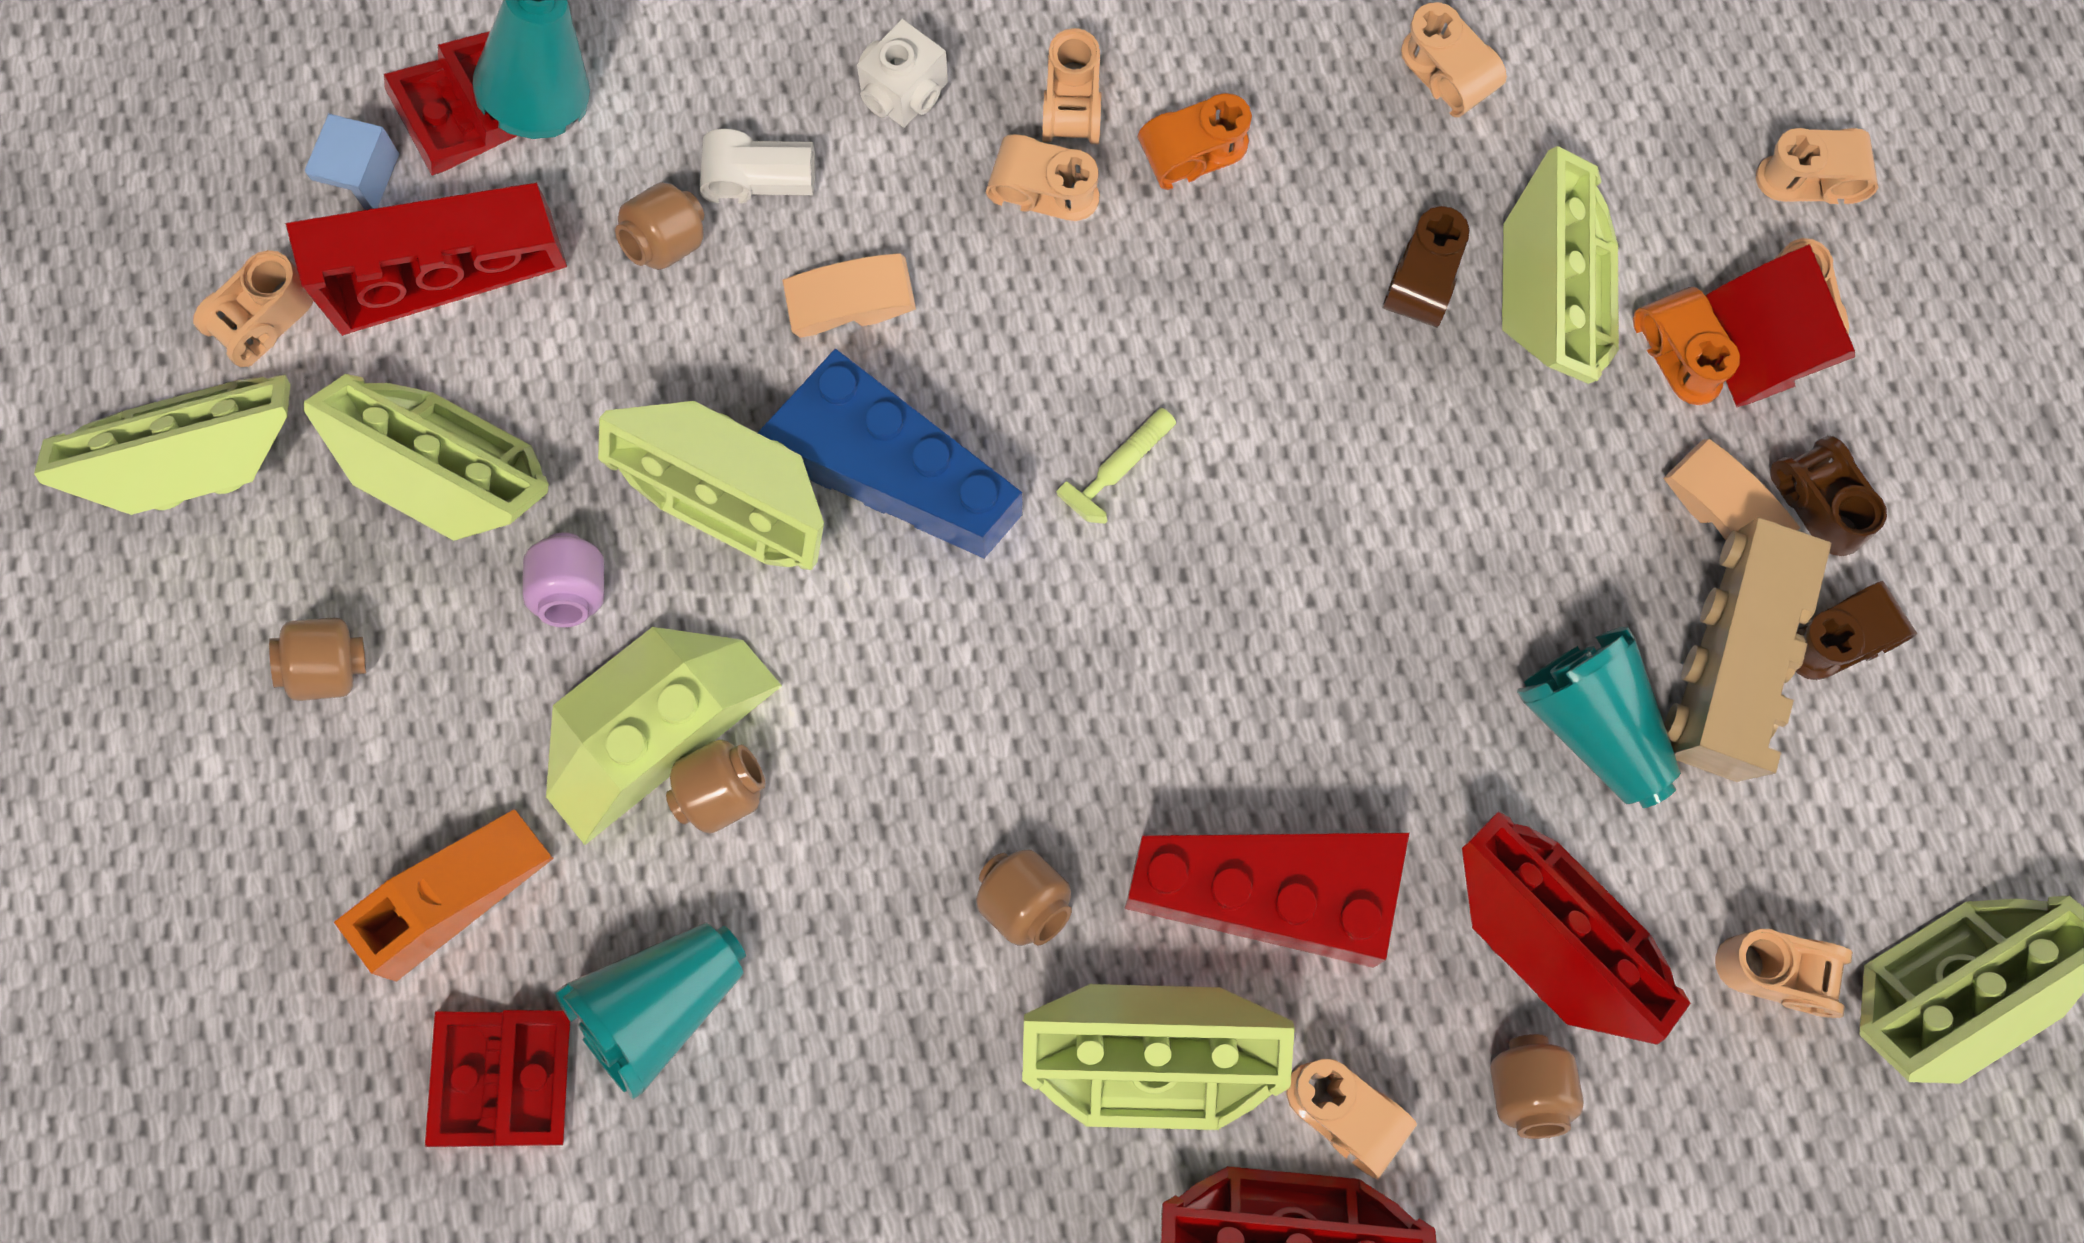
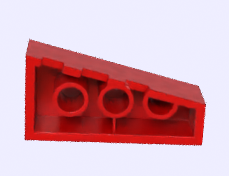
[285,182,567,336]
[1125,833,1410,968]

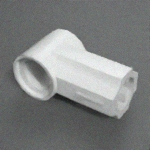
[700,129,815,203]

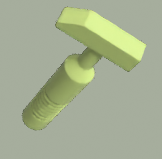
[1056,408,1176,524]

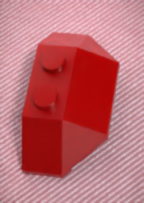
[1462,811,1691,1045]
[1160,1166,1437,1243]

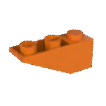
[334,809,554,982]

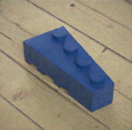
[758,348,1022,559]

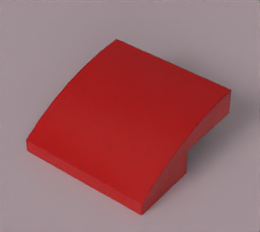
[384,31,517,175]
[1705,244,1855,408]
[425,1010,570,1147]

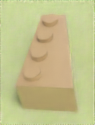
[1664,517,1832,782]

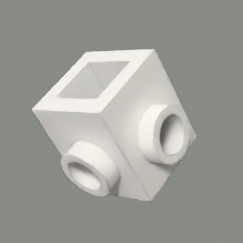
[857,19,948,128]

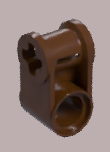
[1382,206,1470,328]
[1770,435,1887,556]
[1796,581,1918,680]

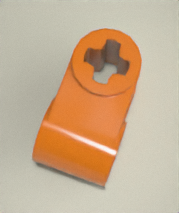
[1137,93,1252,190]
[1633,287,1740,405]

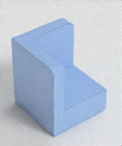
[305,113,399,210]

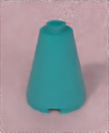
[473,0,590,139]
[1517,627,1681,808]
[555,923,746,1100]

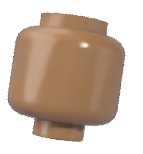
[615,182,704,270]
[269,617,366,701]
[666,740,765,834]
[976,850,1072,946]
[1490,1034,1584,1139]

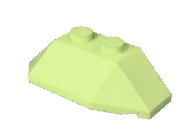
[1502,146,1619,384]
[304,374,549,541]
[34,375,290,515]
[598,401,824,570]
[546,627,782,845]
[1860,896,2084,1084]
[1022,984,1295,1130]

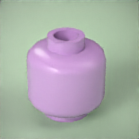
[523,533,604,627]

